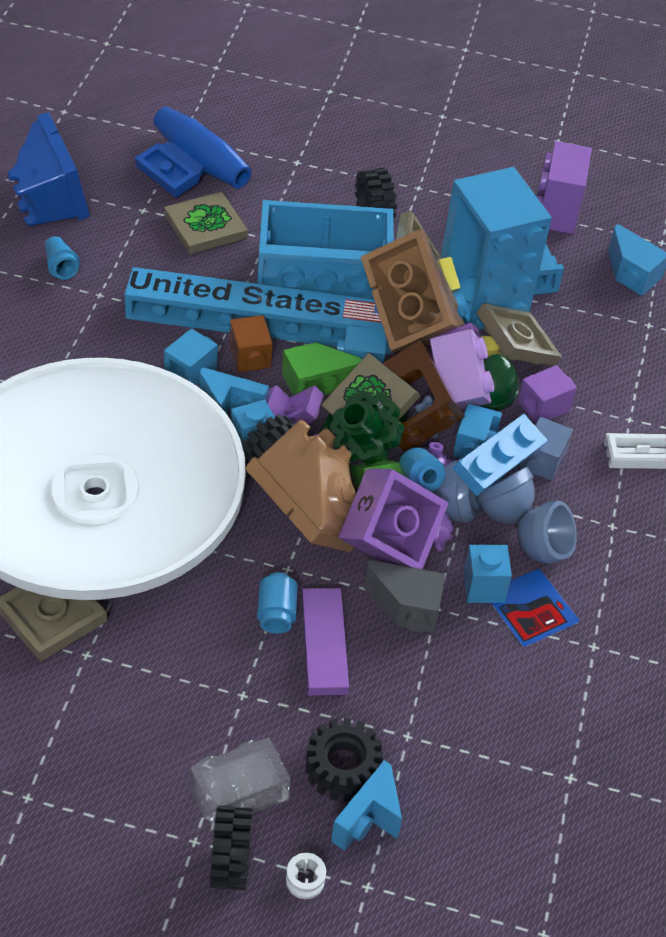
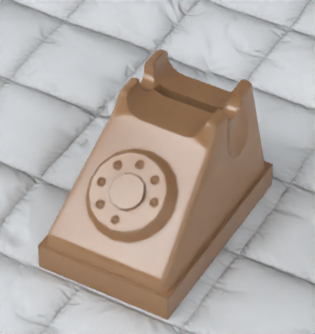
[361,229,465,353]
[245,420,356,552]

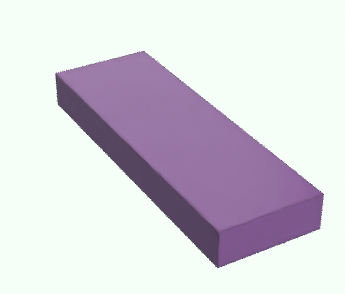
[302,588,349,696]

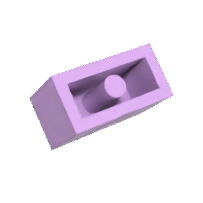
[430,329,494,410]

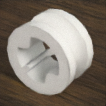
[286,853,327,899]

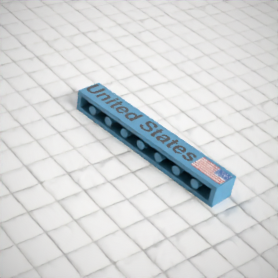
[125,267,391,354]

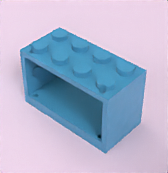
[441,167,552,330]
[257,200,394,299]

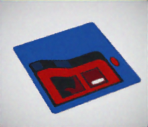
[491,569,580,647]

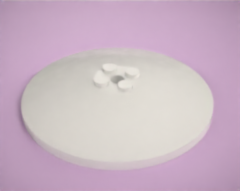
[0,358,246,600]

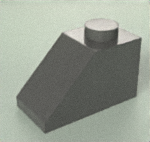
[364,560,445,633]

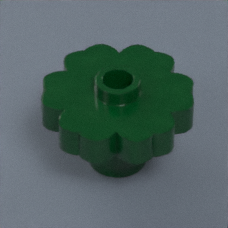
[330,391,404,465]

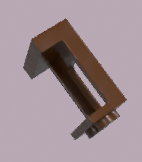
[382,340,465,453]

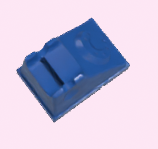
[7,112,91,226]

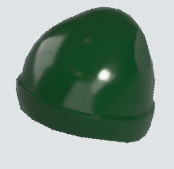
[480,354,519,411]

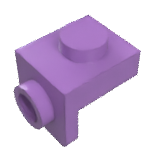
[265,385,324,425]

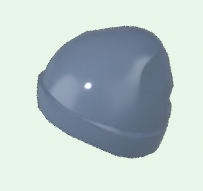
[432,459,480,524]
[476,467,535,524]
[517,500,577,564]

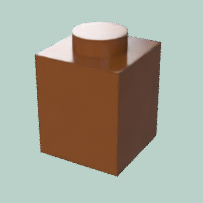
[229,315,273,372]

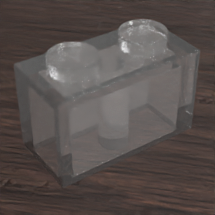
[190,737,291,831]

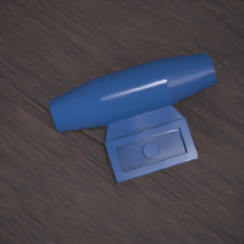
[135,106,252,198]

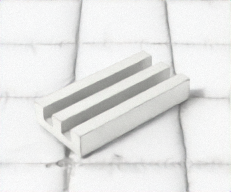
[604,433,666,469]

